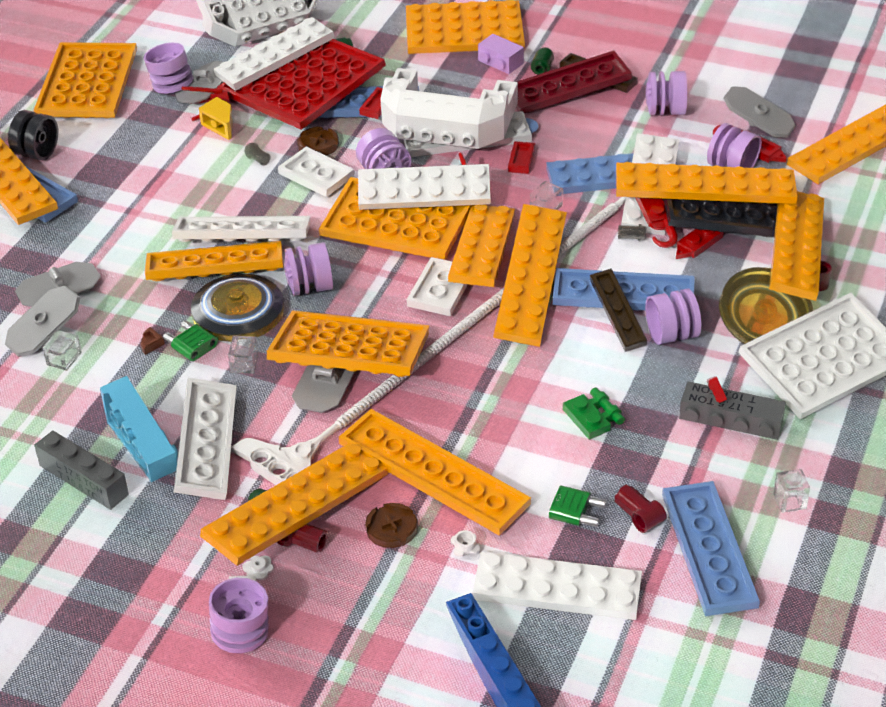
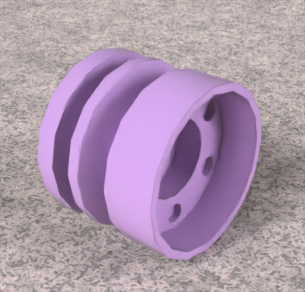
[144,42,193,94]
[646,71,687,115]
[707,123,762,168]
[356,128,411,169]
[284,242,333,296]
[645,288,701,345]
[209,577,269,654]

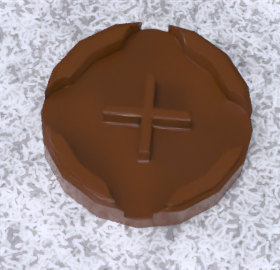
[297,126,339,156]
[365,503,418,548]

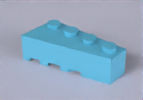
[100,376,178,482]

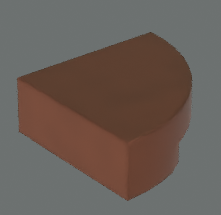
[141,327,165,355]

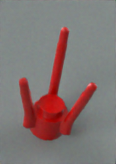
[181,86,229,121]

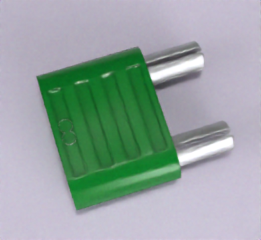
[163,320,218,362]
[548,485,607,527]

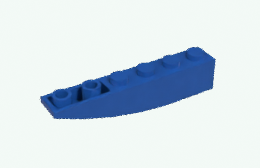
[446,593,541,707]

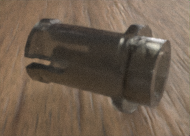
[244,143,271,166]
[618,224,646,242]

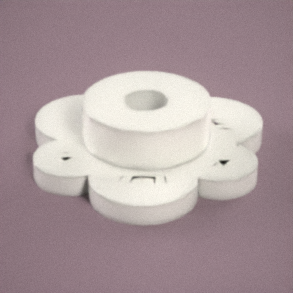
[242,556,274,580]

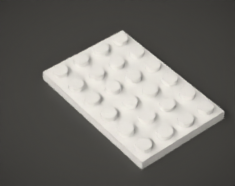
[738,293,886,419]

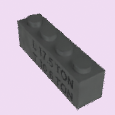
[679,381,786,440]
[34,430,129,510]

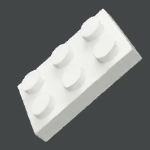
[278,147,355,197]
[407,257,468,316]

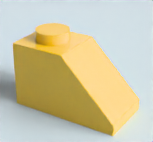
[199,97,233,140]

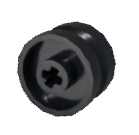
[8,110,59,161]

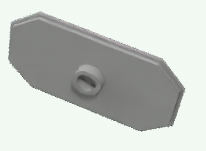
[175,61,223,104]
[723,86,796,138]
[15,261,101,307]
[5,286,80,357]
[292,365,355,413]

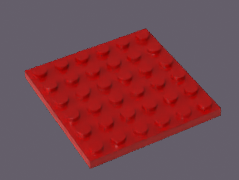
[217,39,386,130]

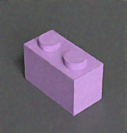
[478,34,524,74]

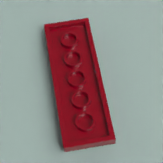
[516,50,632,114]

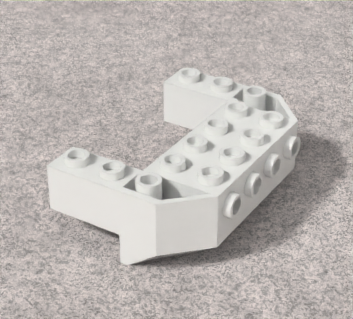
[196,0,317,47]
[381,68,518,149]

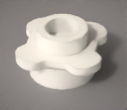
[451,530,480,557]

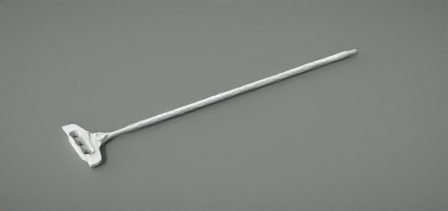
[231,197,626,485]

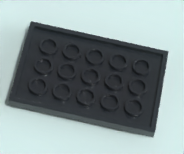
[664,199,778,237]

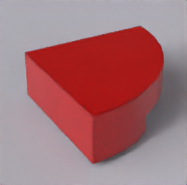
[706,376,727,403]

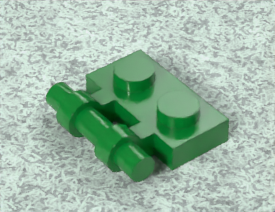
[562,387,625,440]

